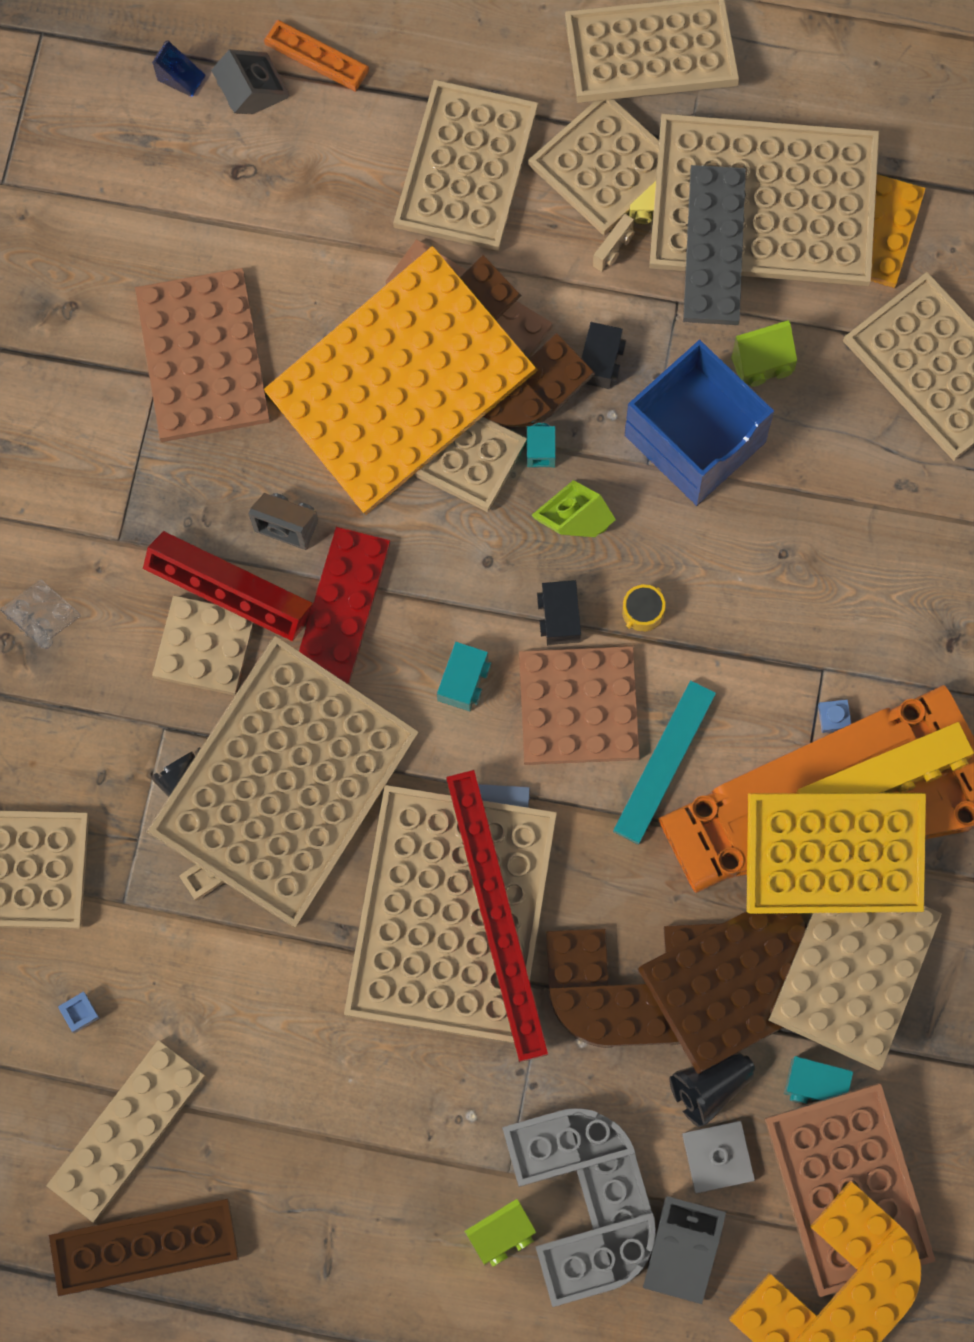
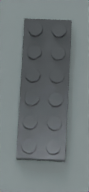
[683,165,746,325]

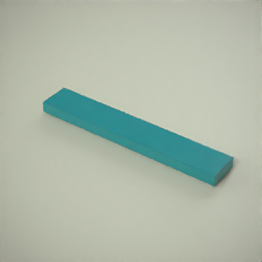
[613,680,716,845]

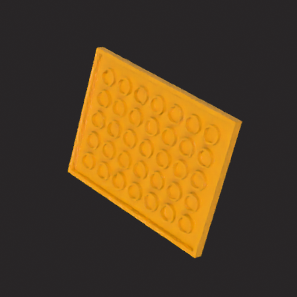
[264,246,538,515]

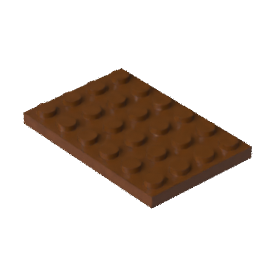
[638,911,807,1074]

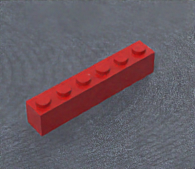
[143,531,313,641]

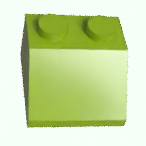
[731,320,797,387]
[465,1199,536,1267]

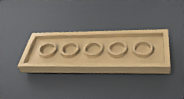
[46,1040,206,1223]

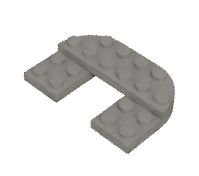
[502,1108,655,1307]

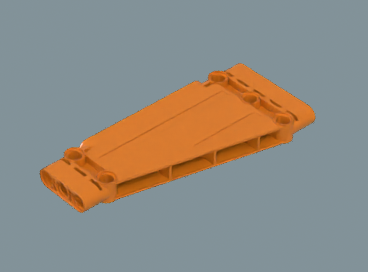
[659,685,974,893]

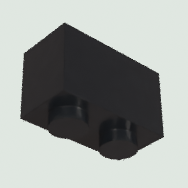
[581,322,627,389]
[537,580,581,645]

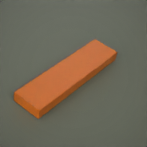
[264,19,369,92]

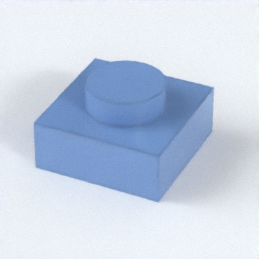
[818,700,851,733]
[58,991,100,1033]

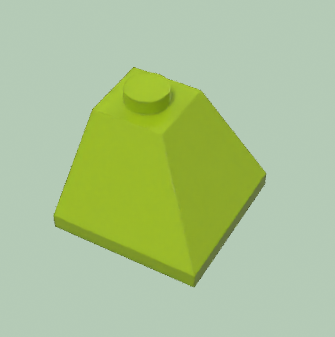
[532,480,616,537]

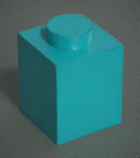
[527,423,555,467]

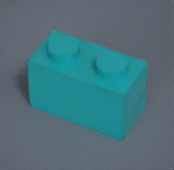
[437,641,492,712]
[784,1056,853,1105]

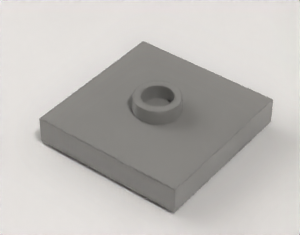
[682,1121,755,1194]

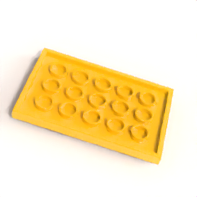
[747,793,926,914]

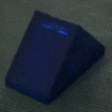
[152,40,206,96]

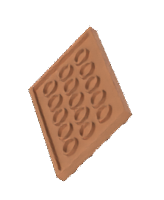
[135,268,270,442]
[764,1083,936,1297]

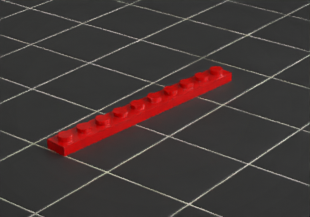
[446,770,548,1063]

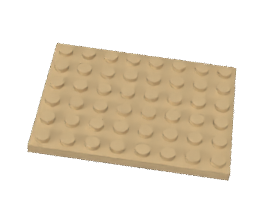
[649,114,879,286]
[147,636,418,927]
[344,785,557,1044]

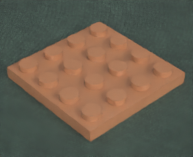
[519,647,639,765]

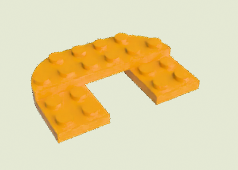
[729,1181,921,1342]

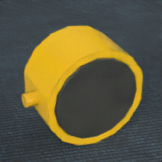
[622,584,665,632]

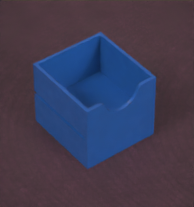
[625,339,774,506]

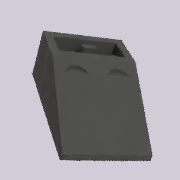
[643,1196,726,1304]

